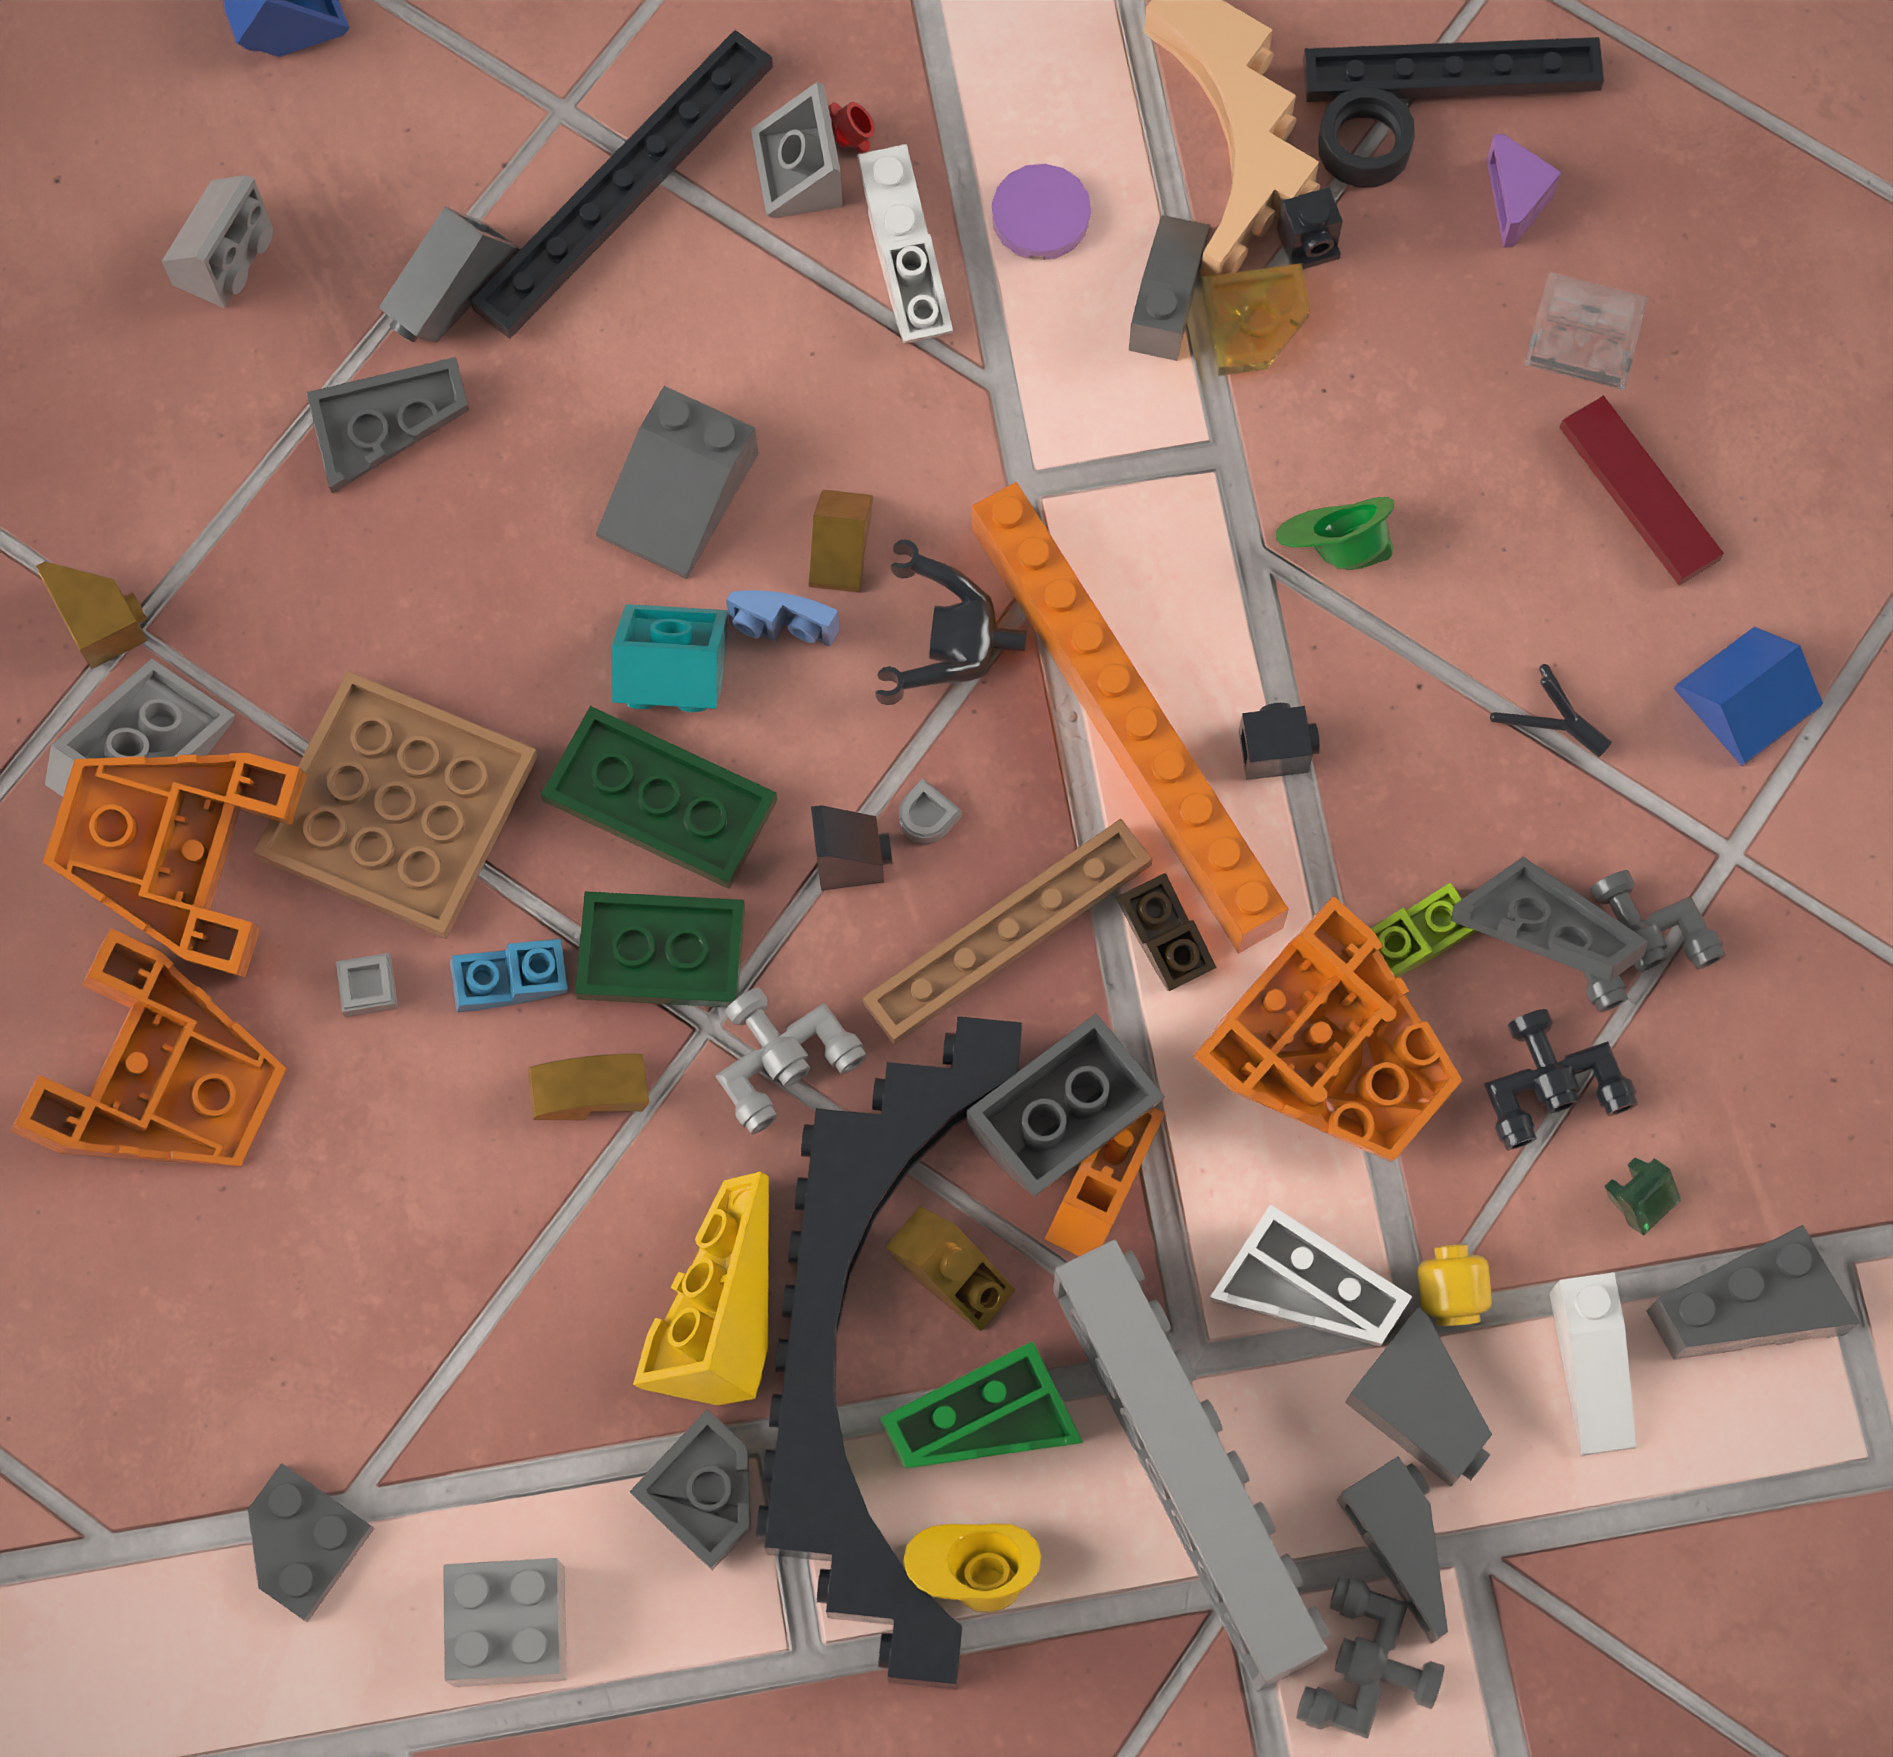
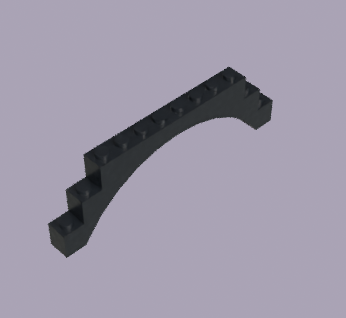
[756,1016,1022,1690]

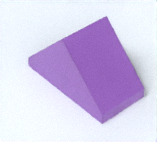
[1487,134,1561,248]

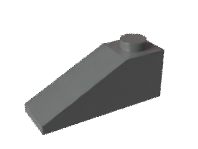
[1128,215,1210,361]
[1337,1456,1448,1644]

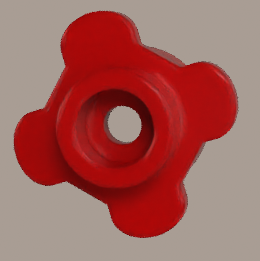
[828,102,875,154]

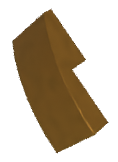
[527,1053,649,1120]

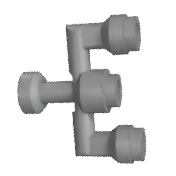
[715,988,867,1135]

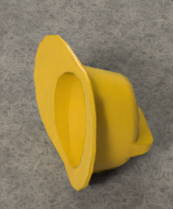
[903,1523,1041,1613]

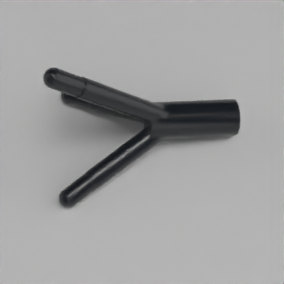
[1490,664,1612,758]

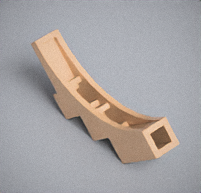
[1144,0,1320,286]

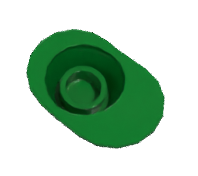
[1276,497,1394,570]

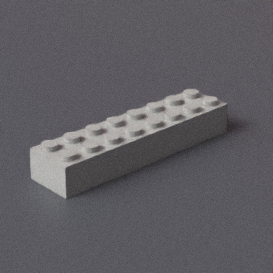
[1053,1239,1330,1692]

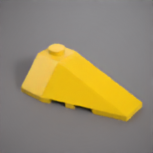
[633,1171,769,1406]

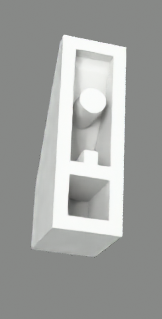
[1549,1273,1637,1456]

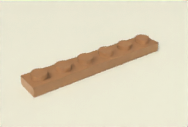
[862,818,1153,1045]

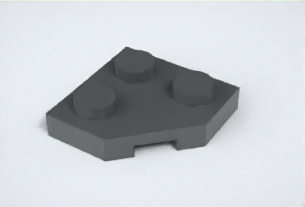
[629,1409,751,1571]
[248,1463,375,1623]

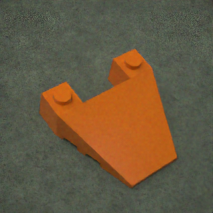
[42,752,307,978]
[10,928,287,1167]

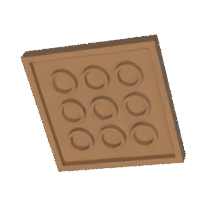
[253,671,538,939]

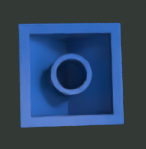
[1674,627,1823,766]

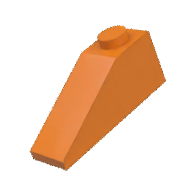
[1044,1107,1165,1256]

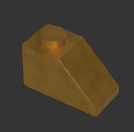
[36,561,148,669]

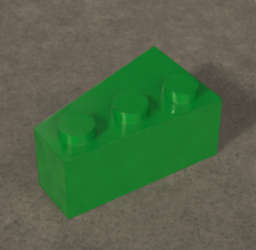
[878,1341,1083,1468]

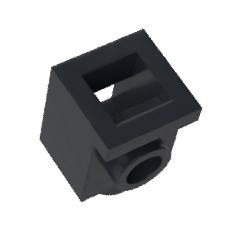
[1277,187,1343,272]

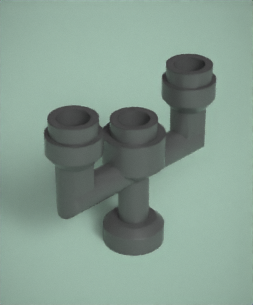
[1583,870,1726,1013]
[1296,1576,1445,1739]

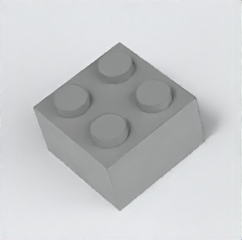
[443,1558,567,1687]

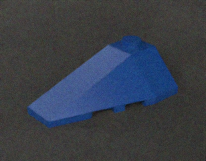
[224,0,349,57]

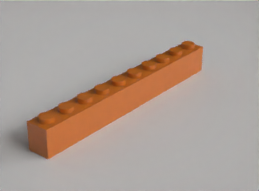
[972,482,1289,954]

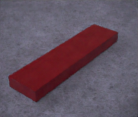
[1559,395,1724,586]

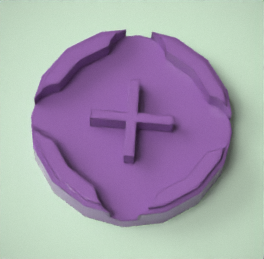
[992,163,1091,259]

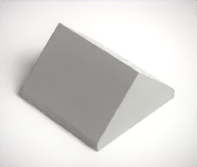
[751,82,843,218]

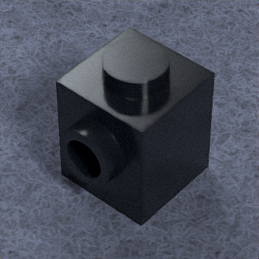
[1238,702,1320,780]

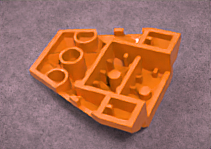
[1193,896,1462,1162]

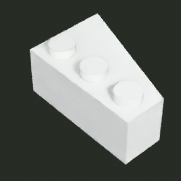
[1210,1204,1412,1347]

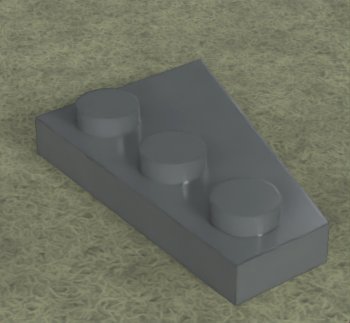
[306,357,469,493]
[1451,856,1648,982]

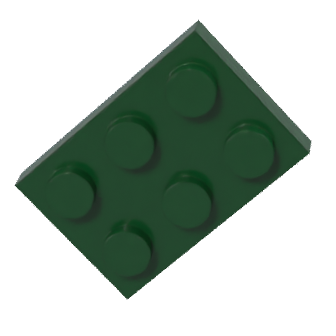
[575,891,745,1008]

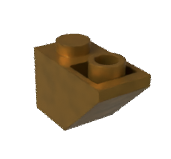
[885,1206,1016,1331]

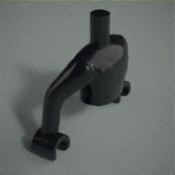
[875,539,1027,705]

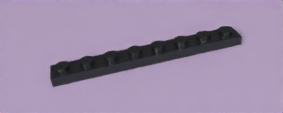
[470,30,773,339]

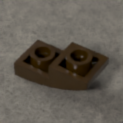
[1116,873,1217,991]

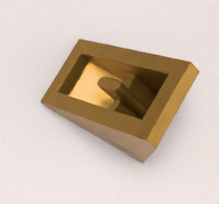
[809,489,873,593]

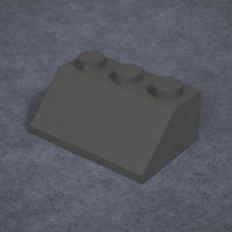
[967,1013,1165,1198]

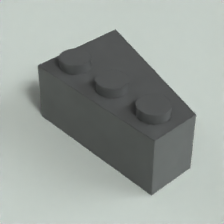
[1646,1225,1860,1360]

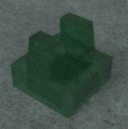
[1604,1158,1681,1236]

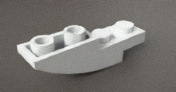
[857,144,953,344]

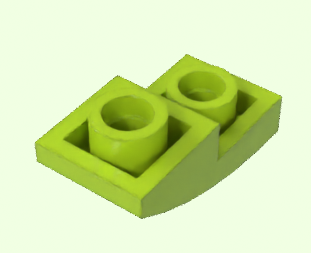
[1370,882,1478,978]

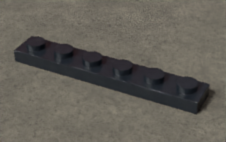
[1303,37,1604,102]

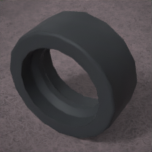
[1318,87,1415,188]

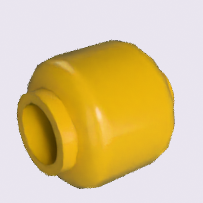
[1417,1244,1492,1326]

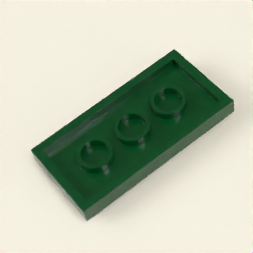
[541,706,778,889]

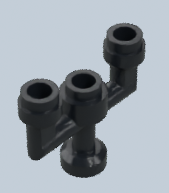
[1484,1009,1638,1151]

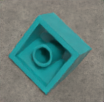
[612,604,728,713]

